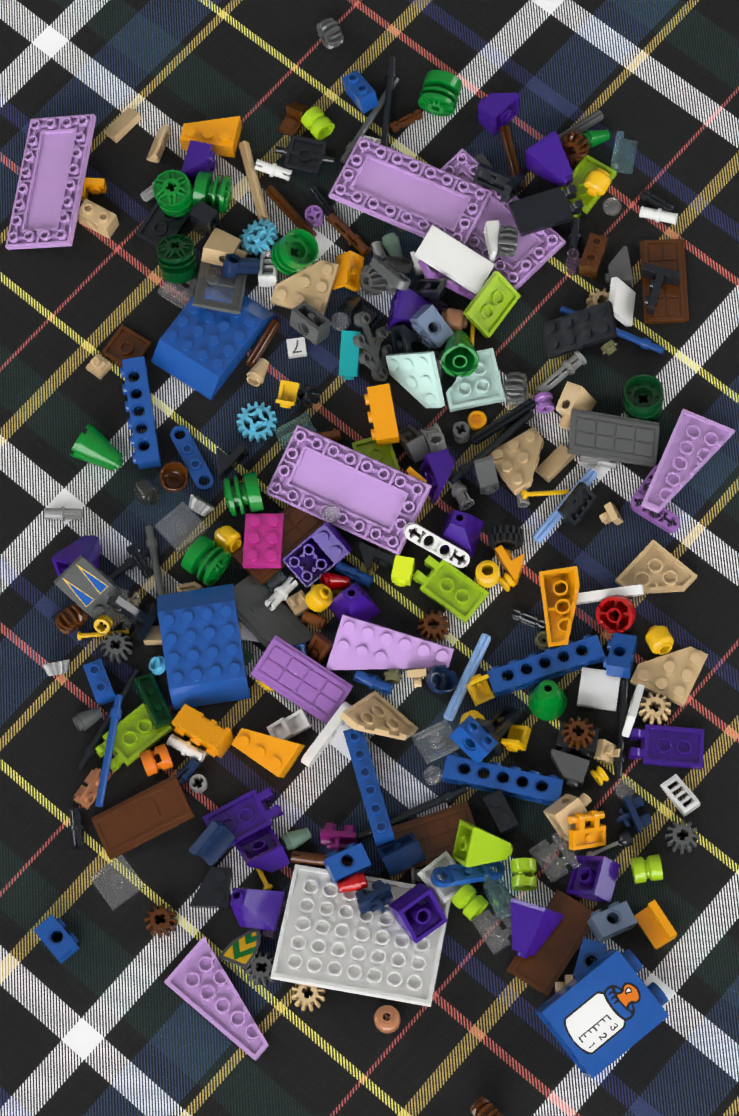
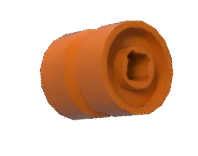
[139,743,174,777]

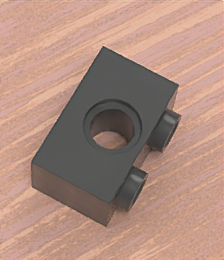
[289,301,331,345]

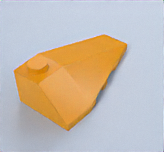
[539,566,580,648]

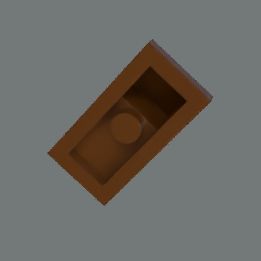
[279,101,310,137]
[306,632,333,665]

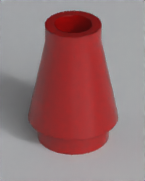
[320,572,350,591]
[337,871,368,893]

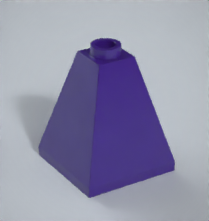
[525,130,573,187]
[386,288,441,332]
[440,510,484,557]
[52,535,101,577]
[328,582,381,622]
[230,888,284,931]
[510,898,564,959]

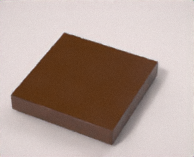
[101,324,153,367]

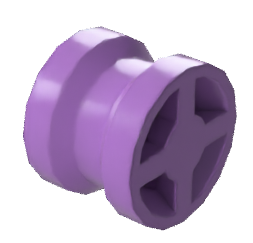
[305,205,324,228]
[534,392,555,413]

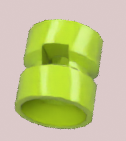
[301,106,335,140]
[631,854,663,884]
[510,858,537,891]
[451,884,489,921]

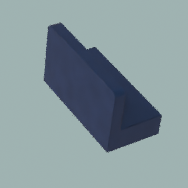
[189,820,237,866]
[377,832,426,877]

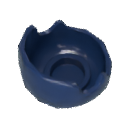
[426,665,458,694]

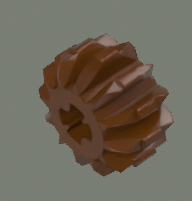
[560,130,591,162]
[54,604,88,635]
[417,610,450,643]
[561,716,595,751]
[144,904,179,939]
[470,1096,503,1116]

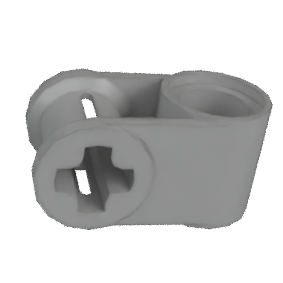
[419,423,448,453]

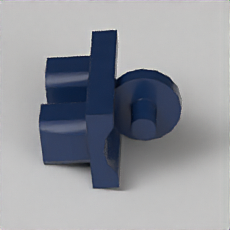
[616,795,652,834]
[355,879,393,915]

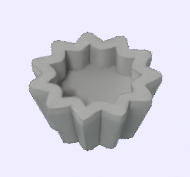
[188,494,215,517]
[42,659,70,676]

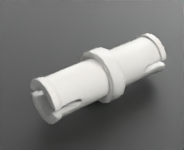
[254,159,292,181]
[639,206,678,225]
[264,577,298,611]
[167,734,206,763]

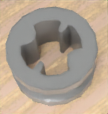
[189,774,208,793]

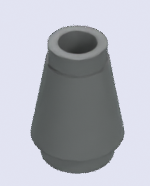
[72,707,103,731]

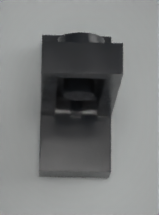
[473,163,525,203]
[642,263,681,315]
[106,596,158,641]
[475,706,522,757]

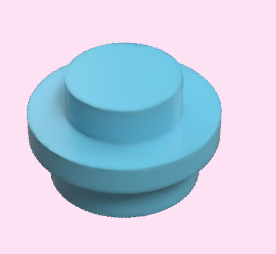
[149,656,166,675]

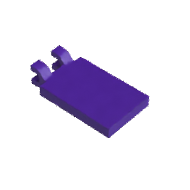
[628,724,704,769]
[202,787,283,849]

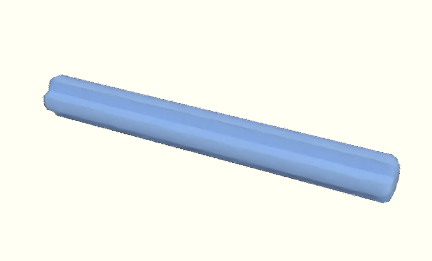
[533,468,597,543]
[443,633,491,721]

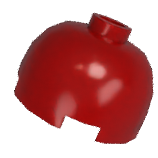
[596,594,636,634]

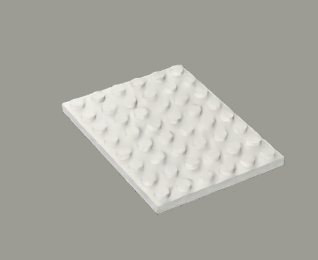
[271,864,451,1007]

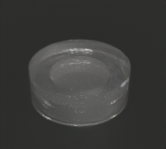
[331,312,350,331]
[615,779,635,800]

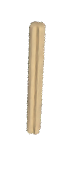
[238,141,269,221]

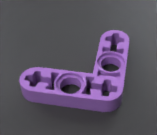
[630,464,680,533]

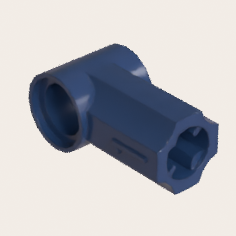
[221,253,260,278]

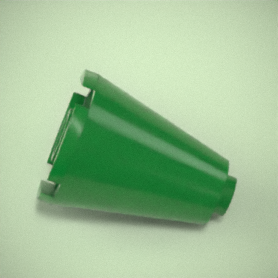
[441,330,479,377]
[69,424,124,471]
[528,680,567,721]

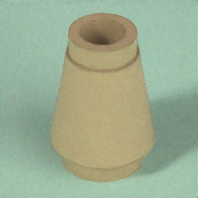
[246,358,269,387]

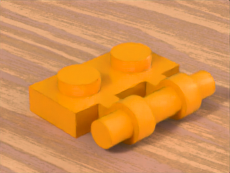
[568,810,606,851]

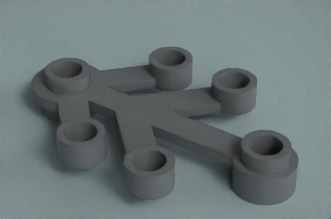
[353,312,394,382]

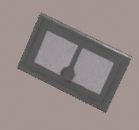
[192,261,247,315]

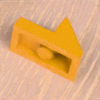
[81,177,107,202]
[495,545,525,585]

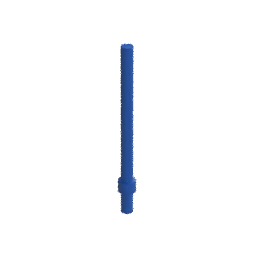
[560,305,665,354]
[95,694,123,807]

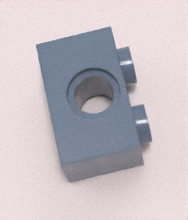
[409,304,454,348]
[587,901,637,942]

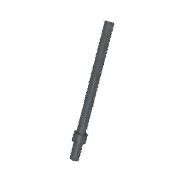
[340,77,399,164]
[145,525,165,596]

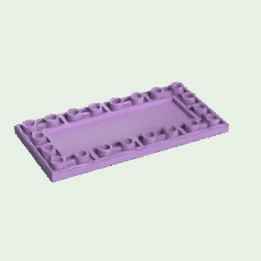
[5,114,96,250]
[328,136,492,246]
[441,148,566,291]
[265,425,432,556]

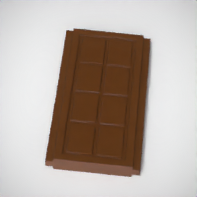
[640,239,689,324]
[231,505,326,585]
[91,775,195,860]
[382,802,476,876]
[506,890,594,997]

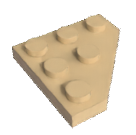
[270,260,340,316]
[488,427,544,495]
[615,539,697,594]
[630,646,708,707]
[340,691,418,741]

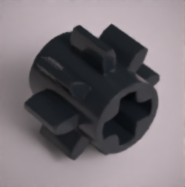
[297,384,320,408]

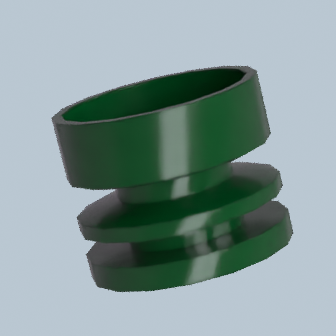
[156,234,199,284]
[623,374,664,422]

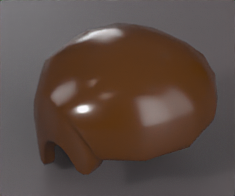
[160,461,188,493]

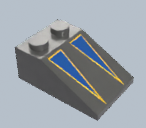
[54,555,122,620]

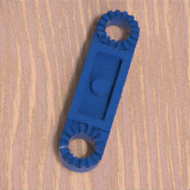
[170,426,214,492]
[430,861,505,888]

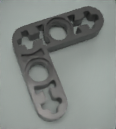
[370,255,414,291]

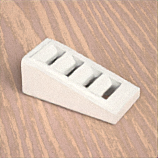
[483,220,500,262]
[258,250,278,287]
[660,774,701,817]

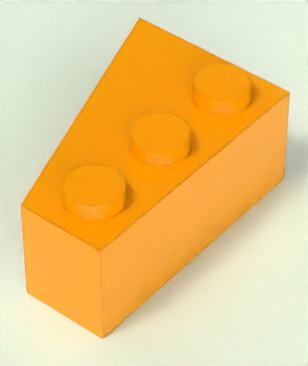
[180,116,242,158]
[364,383,399,446]
[171,704,234,758]
[231,728,306,778]

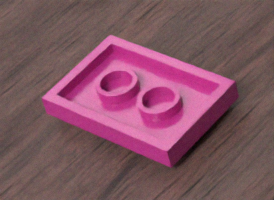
[242,513,284,568]

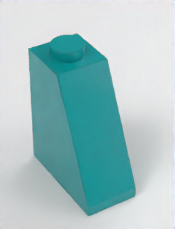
[339,330,364,380]

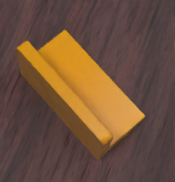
[333,250,364,292]
[635,900,677,950]

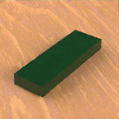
[133,673,173,729]

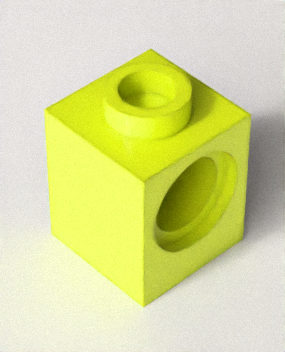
[391,555,415,587]

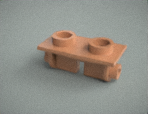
[73,767,110,810]

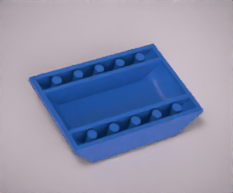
[151,279,276,400]
[157,584,251,710]

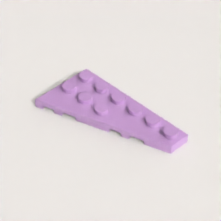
[641,409,736,513]
[326,614,454,670]
[164,936,269,1061]

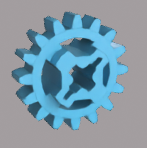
[240,219,279,256]
[236,401,278,442]

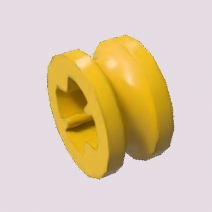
[498,572,516,592]
[94,615,113,634]
[590,766,609,786]

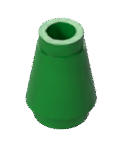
[583,129,610,148]

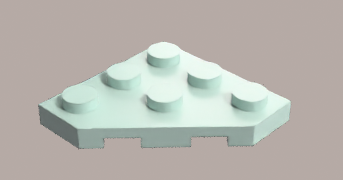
[446,348,505,412]
[386,351,445,408]

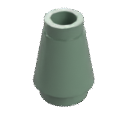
[382,232,403,257]
[280,827,312,851]

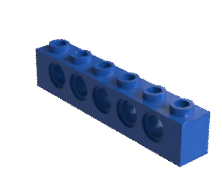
[120,356,161,470]
[486,635,605,698]
[343,728,395,847]
[442,753,564,806]

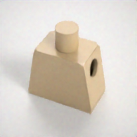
[201,228,248,266]
[556,381,597,430]
[543,793,592,841]

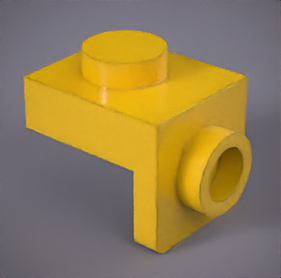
[275,380,300,409]
[466,674,495,706]
[501,725,531,752]

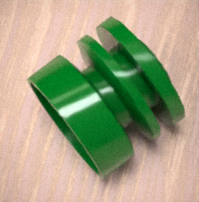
[418,70,462,117]
[152,170,194,217]
[193,171,232,214]
[270,229,319,275]
[224,471,264,517]
[181,535,232,586]

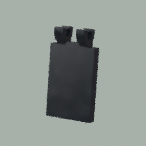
[508,185,584,237]
[135,188,190,248]

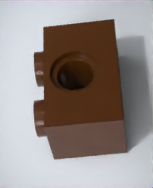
[579,233,608,279]

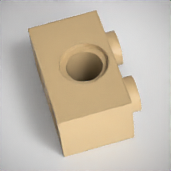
[78,199,119,239]

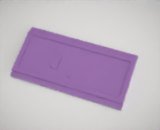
[250,635,353,725]

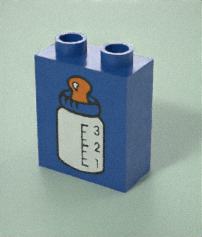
[535,949,669,1078]

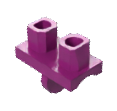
[320,823,357,853]

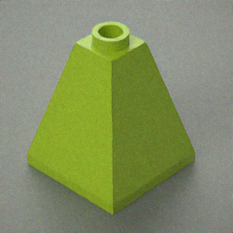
[452,819,513,867]

